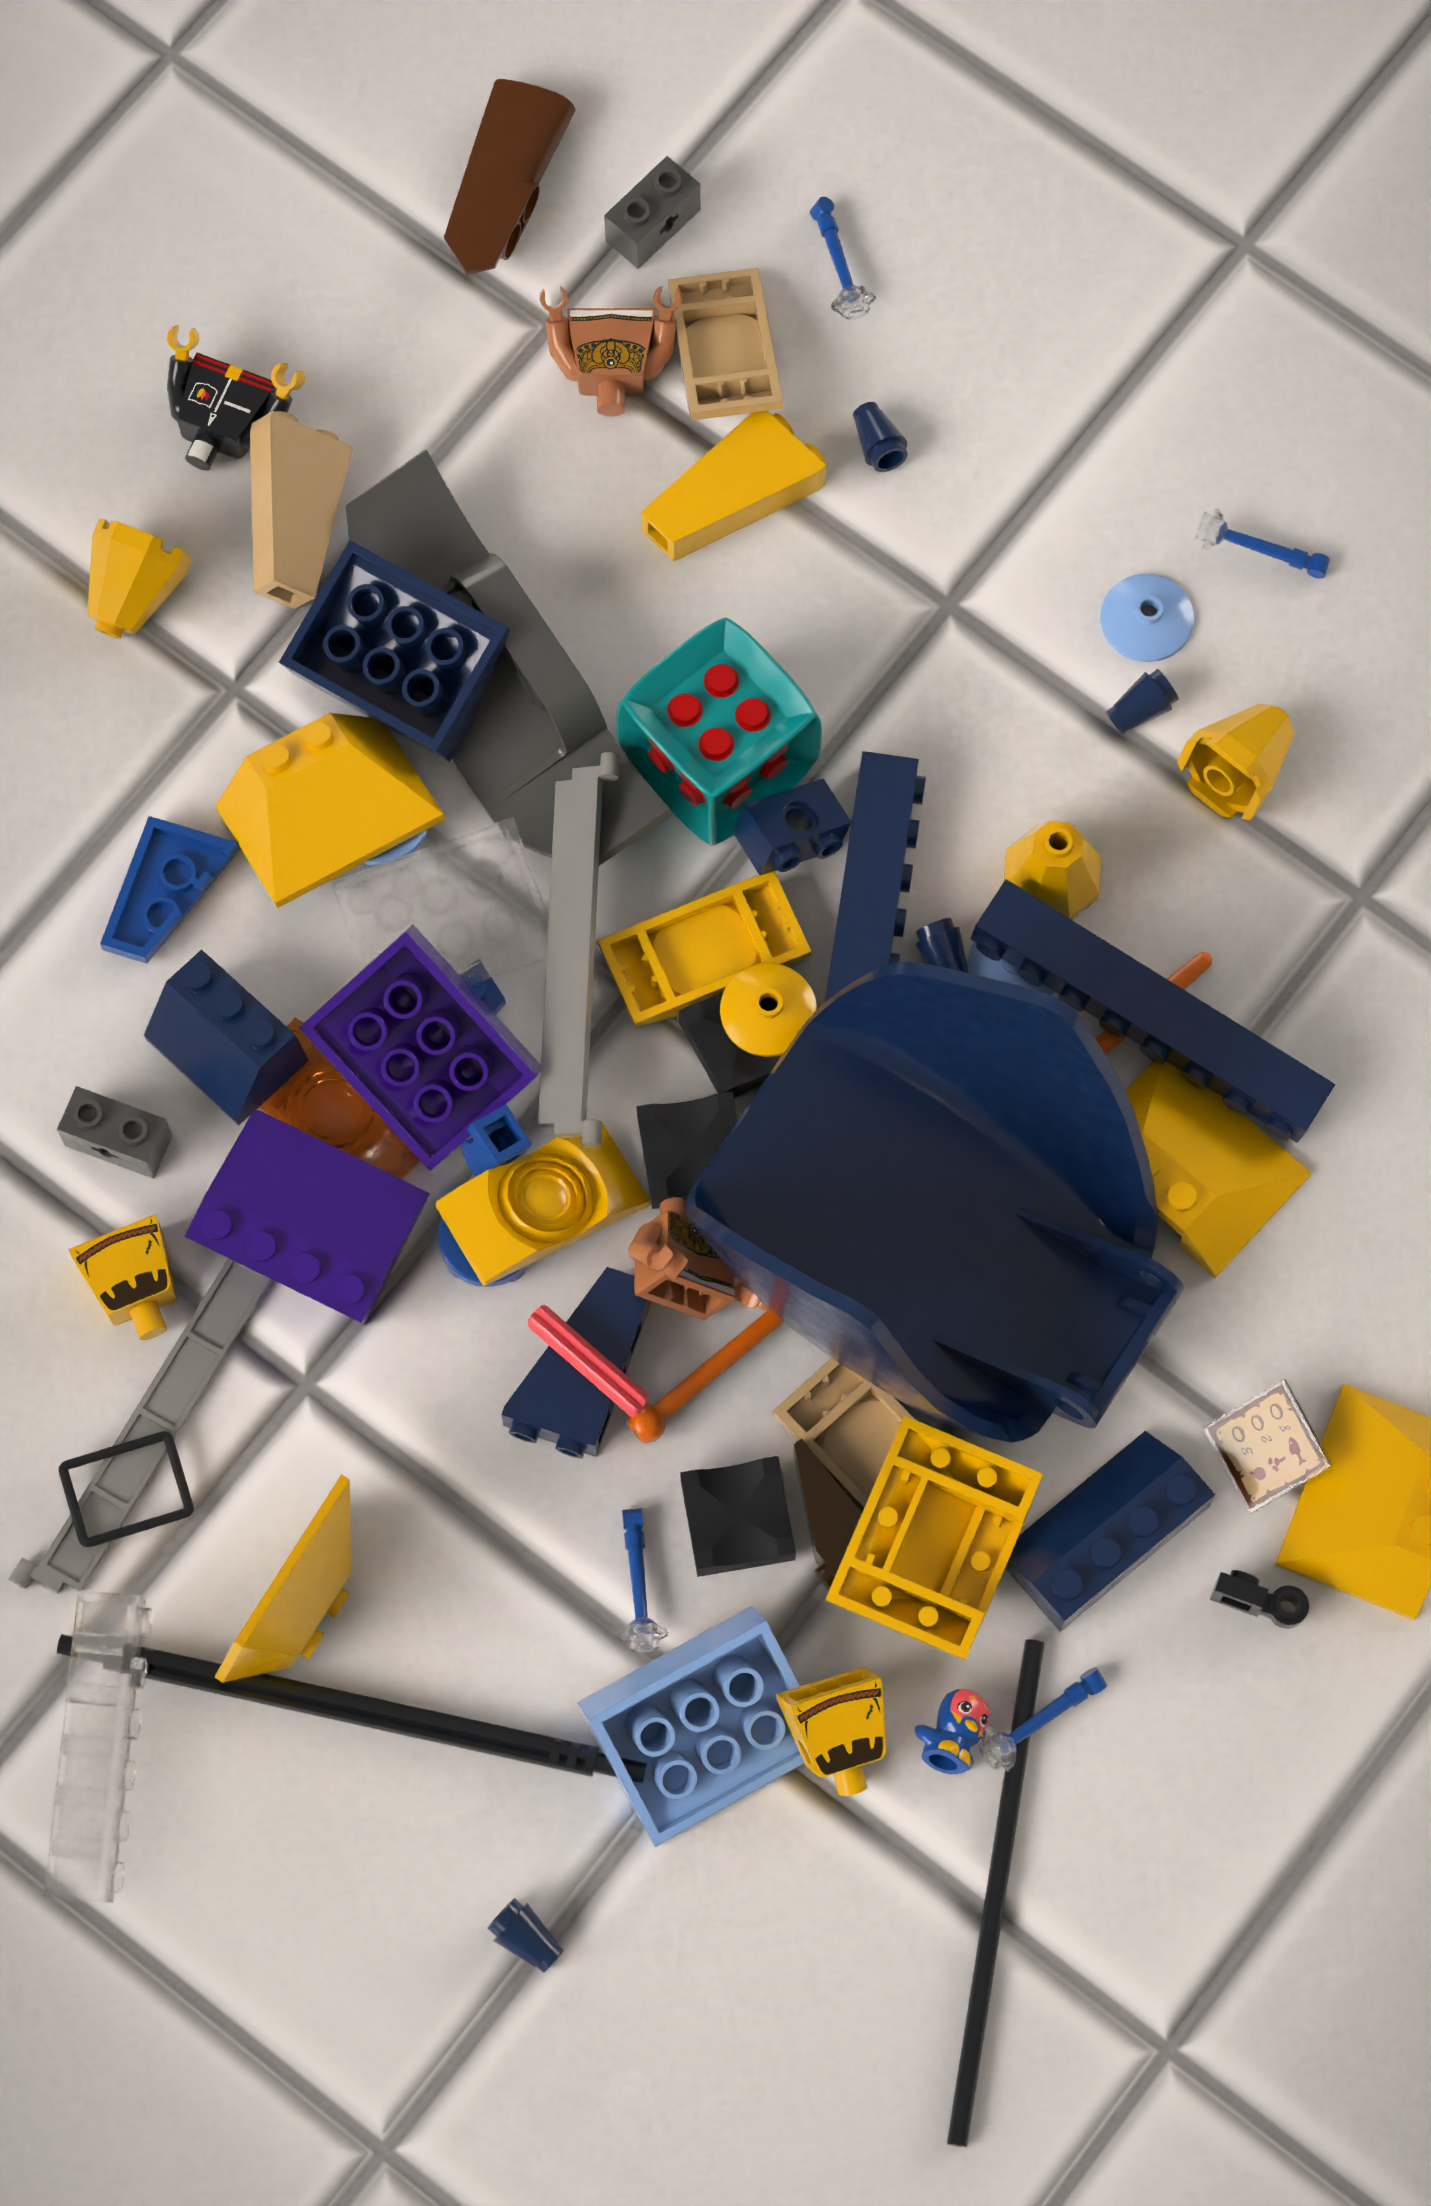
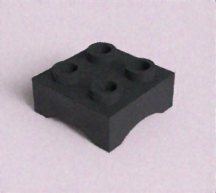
[679,992,782,1099]
[636,1091,737,1209]
[680,1456,796,1577]

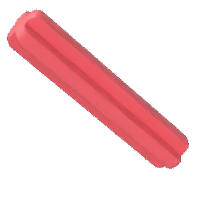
[527,1305,649,1417]

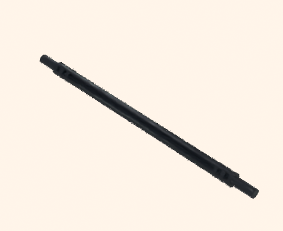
[57,1634,647,1783]

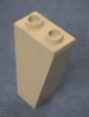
[250,411,353,609]

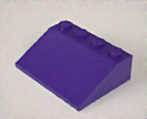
[299,924,541,1171]
[184,1108,430,1325]

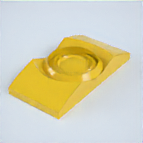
[597,871,812,1027]
[435,1123,651,1287]

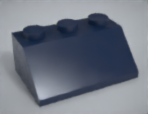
[144,949,309,1126]

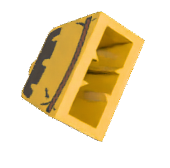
[68,1214,177,1340]
[776,1666,886,1796]

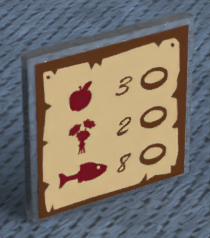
[1203,1379,1332,1514]

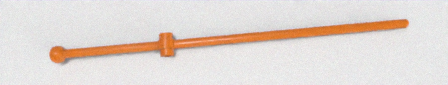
[627,952,1212,1443]

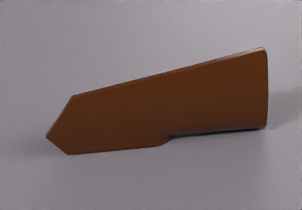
[444,79,576,275]

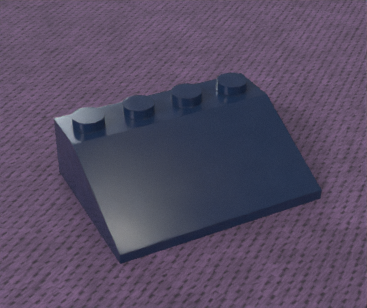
[278,540,510,762]

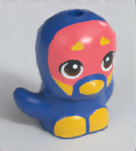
[914,1689,990,1774]

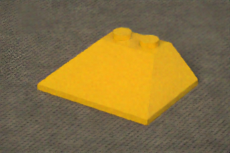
[215,713,445,908]
[1125,1061,1311,1278]
[1275,1384,1431,1620]
[825,1415,1043,1660]
[215,1474,351,1683]

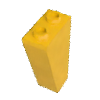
[641,411,826,561]

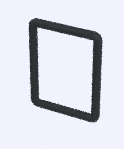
[58,1431,194,1547]

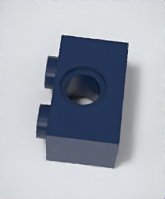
[732,778,852,876]

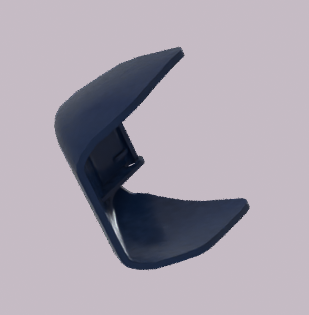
[686,961,1185,1443]

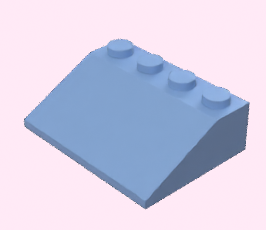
[577,1606,804,1847]

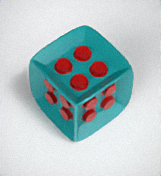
[616,617,822,846]

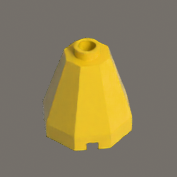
[88,518,193,639]
[1177,704,1295,820]
[1004,821,1101,920]

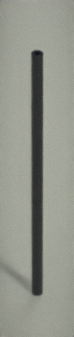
[947,1639,1045,2148]

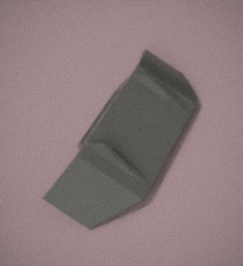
[346,450,673,866]

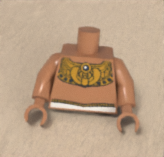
[539,286,683,417]
[628,1197,770,1320]

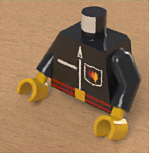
[167,325,305,471]

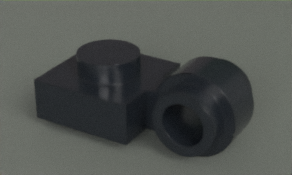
[1210,1570,1309,1629]

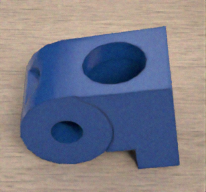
[461,1104,532,1176]

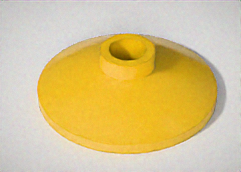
[720,963,817,1057]

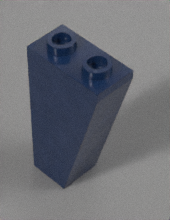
[501,1267,652,1459]

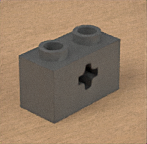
[604,156,701,269]
[57,1086,173,1179]

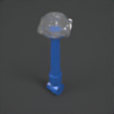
[810,196,876,320]
[1195,508,1330,579]
[618,1508,668,1652]
[979,1667,1107,1772]

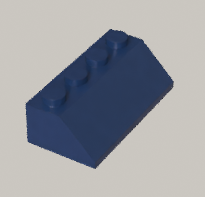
[1005,1431,1216,1632]

